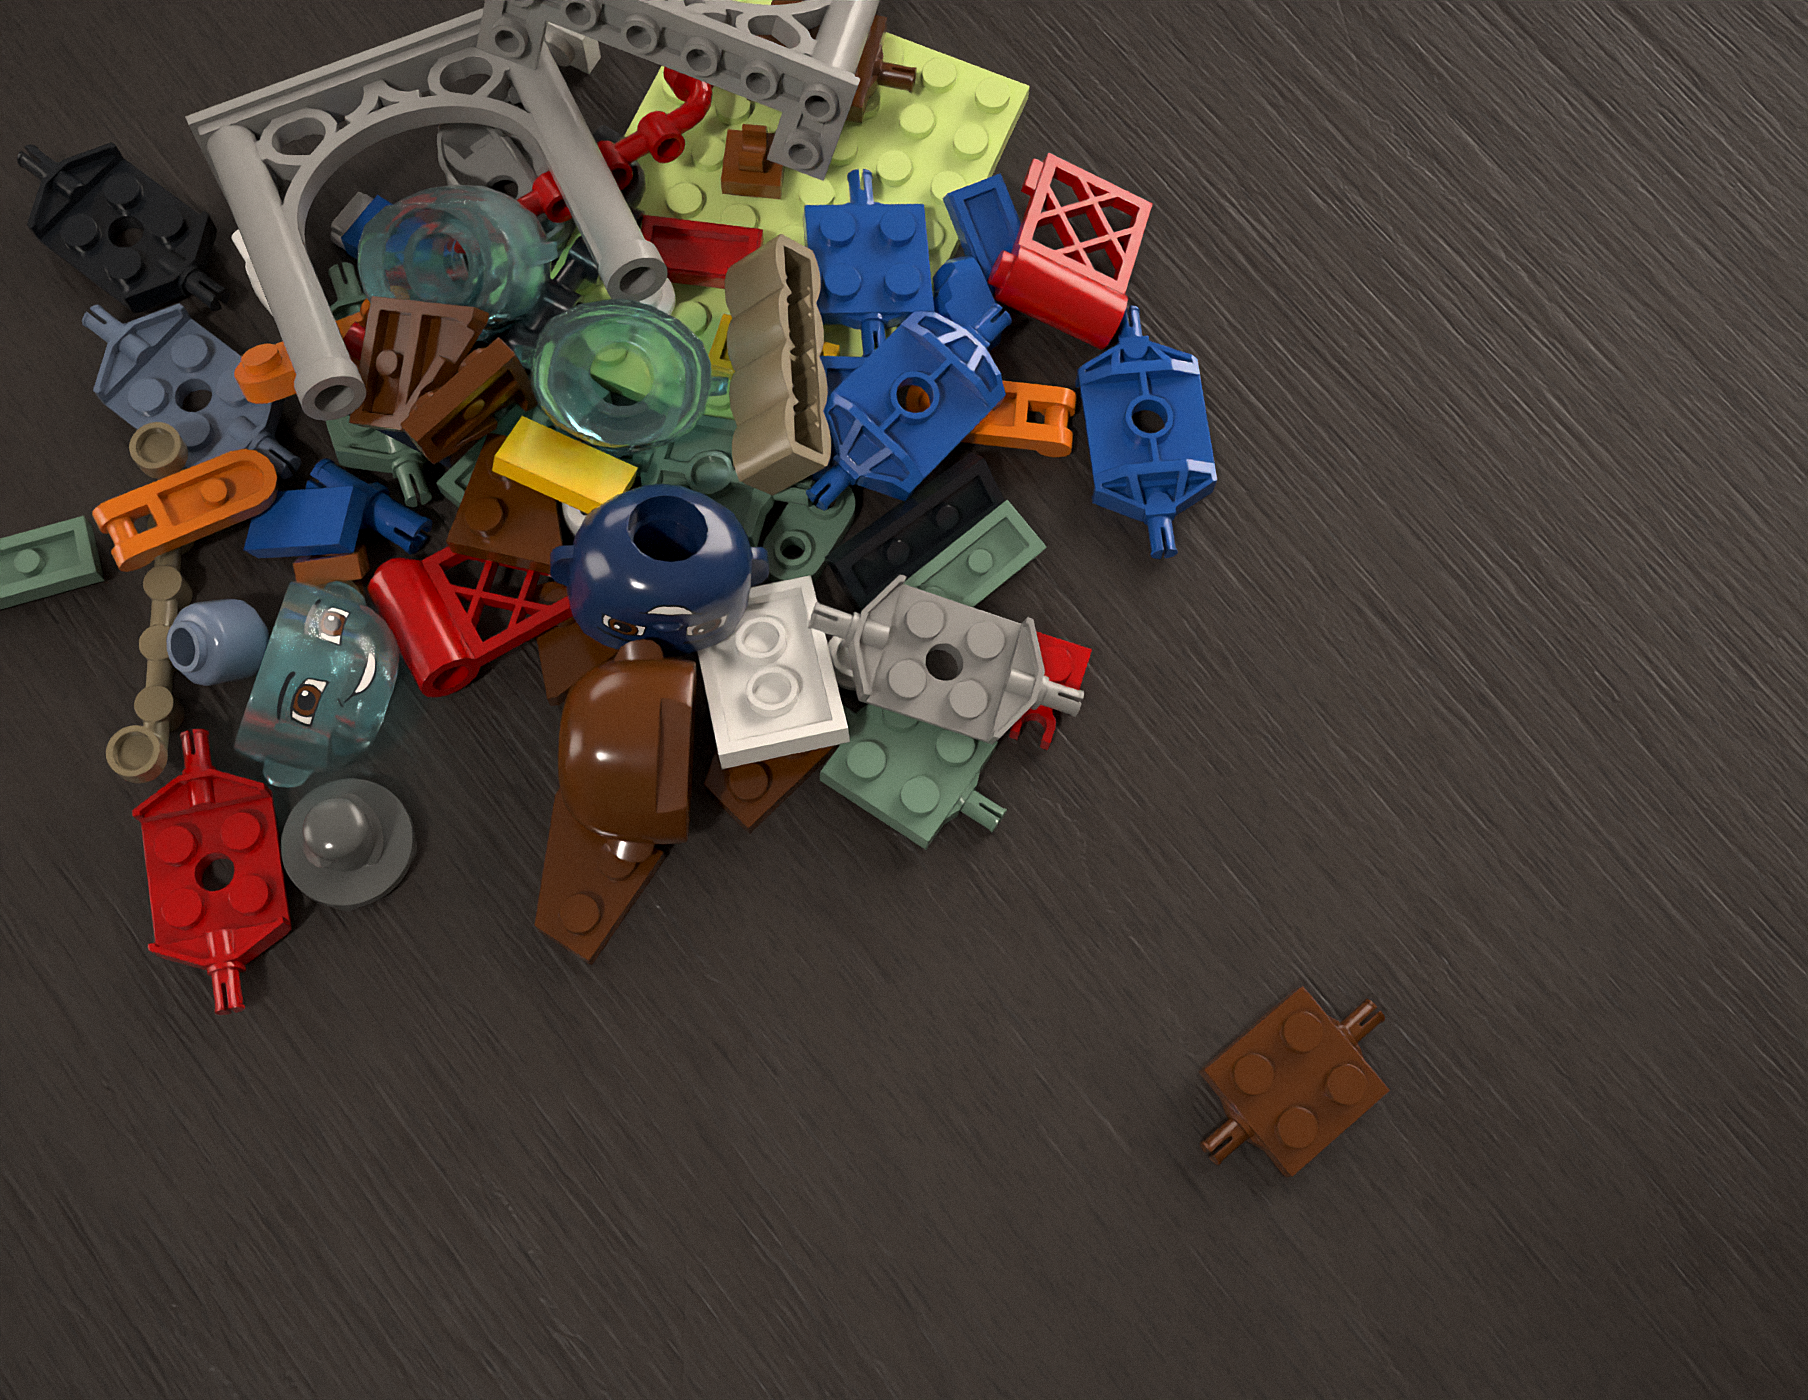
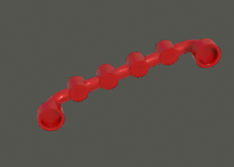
[403,67,714,255]

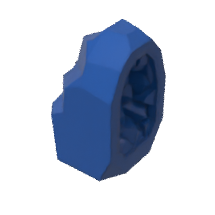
[932,256,1002,352]

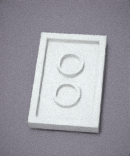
[698,575,850,769]

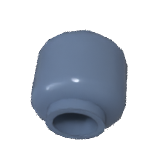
[166,598,269,686]

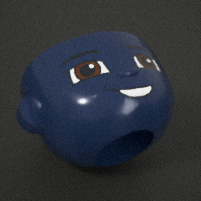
[550,484,769,657]

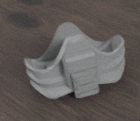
[437,123,576,264]

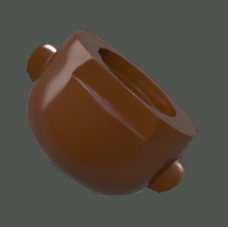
[558,639,696,862]

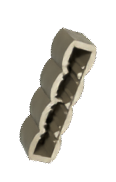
[725,234,831,496]

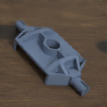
[82,303,301,479]

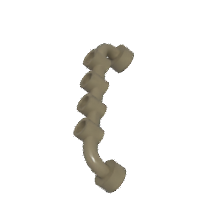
[106,422,196,784]

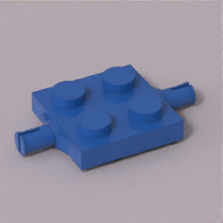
[803,169,934,357]

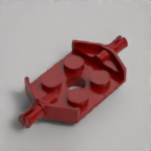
[132,729,292,1015]

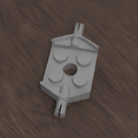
[808,574,1084,745]

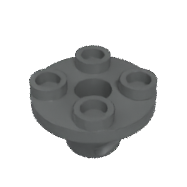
[281,778,418,911]

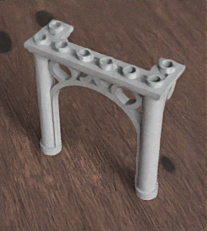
[476,0,880,181]
[185,8,667,421]

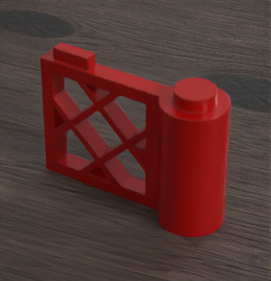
[988,153,1153,350]
[367,546,572,698]

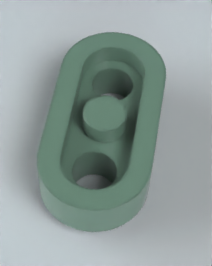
[763,478,855,583]

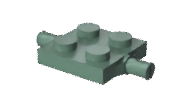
[611,409,815,547]
[820,704,1007,850]

